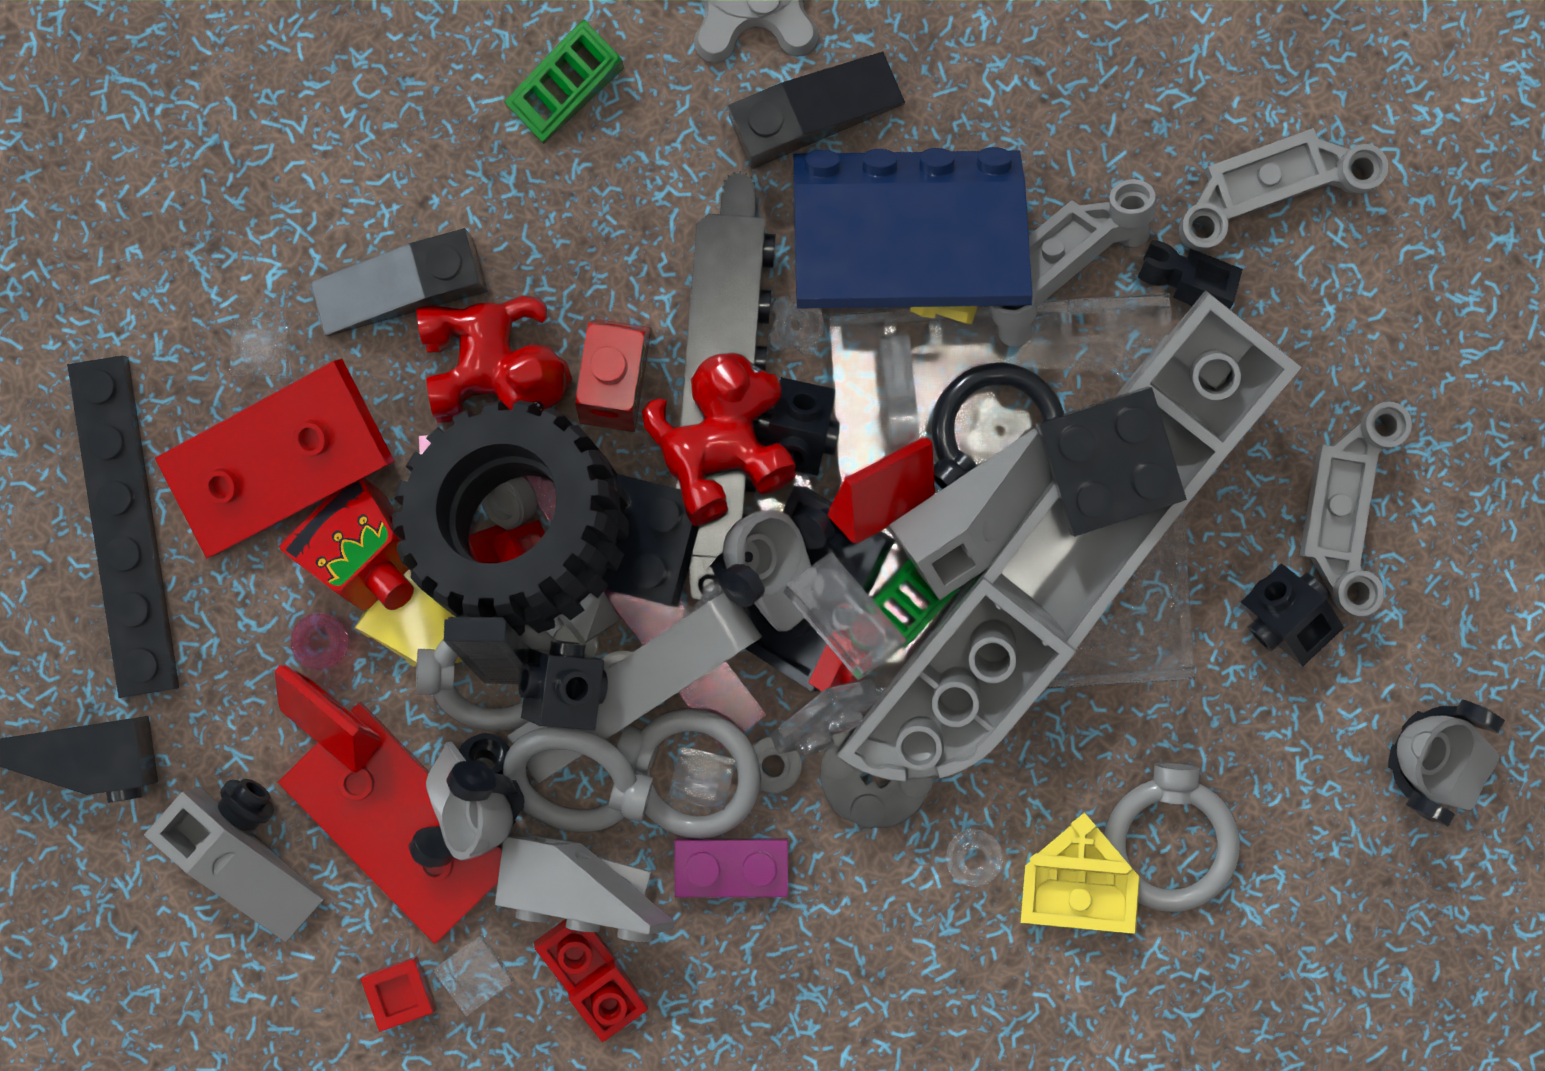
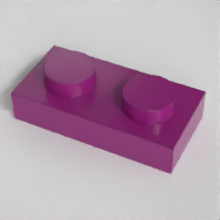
[675,838,788,897]

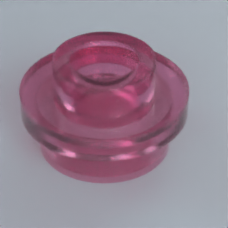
[291,613,349,670]

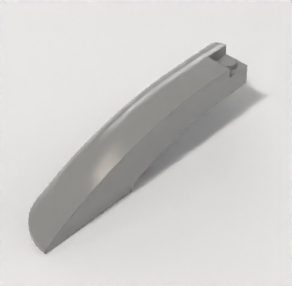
[837,290,1302,782]

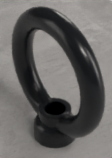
[932,362,1064,489]

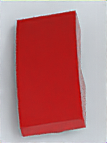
[534,919,648,1043]

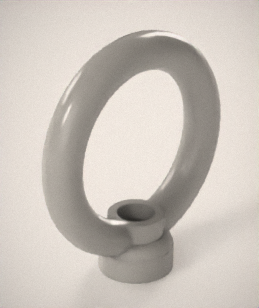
[416,624,555,731]
[616,709,761,839]
[503,727,653,832]
[1104,763,1240,912]

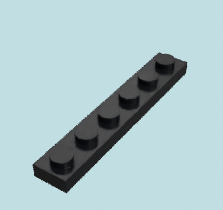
[67,355,179,698]

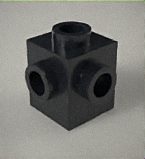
[756,377,841,476]
[1241,563,1344,667]
[518,640,608,730]

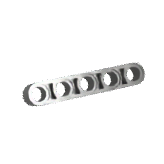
[507,592,762,783]

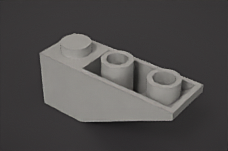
[889,428,1053,600]
[144,786,325,942]
[495,834,675,942]

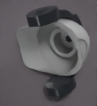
[711,508,835,631]
[1388,699,1505,827]
[408,741,525,868]

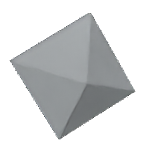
[559,592,620,644]

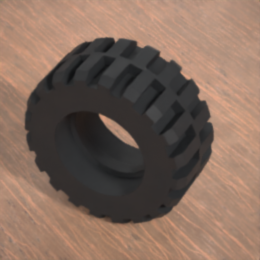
[392,400,629,636]

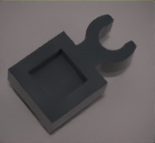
[1138,240,1243,309]

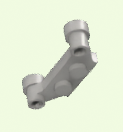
[1179,128,1388,251]
[990,179,1156,346]
[1299,402,1412,616]

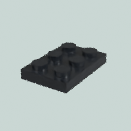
[742,485,896,692]

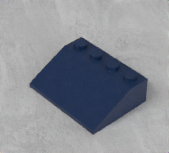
[793,147,1032,309]

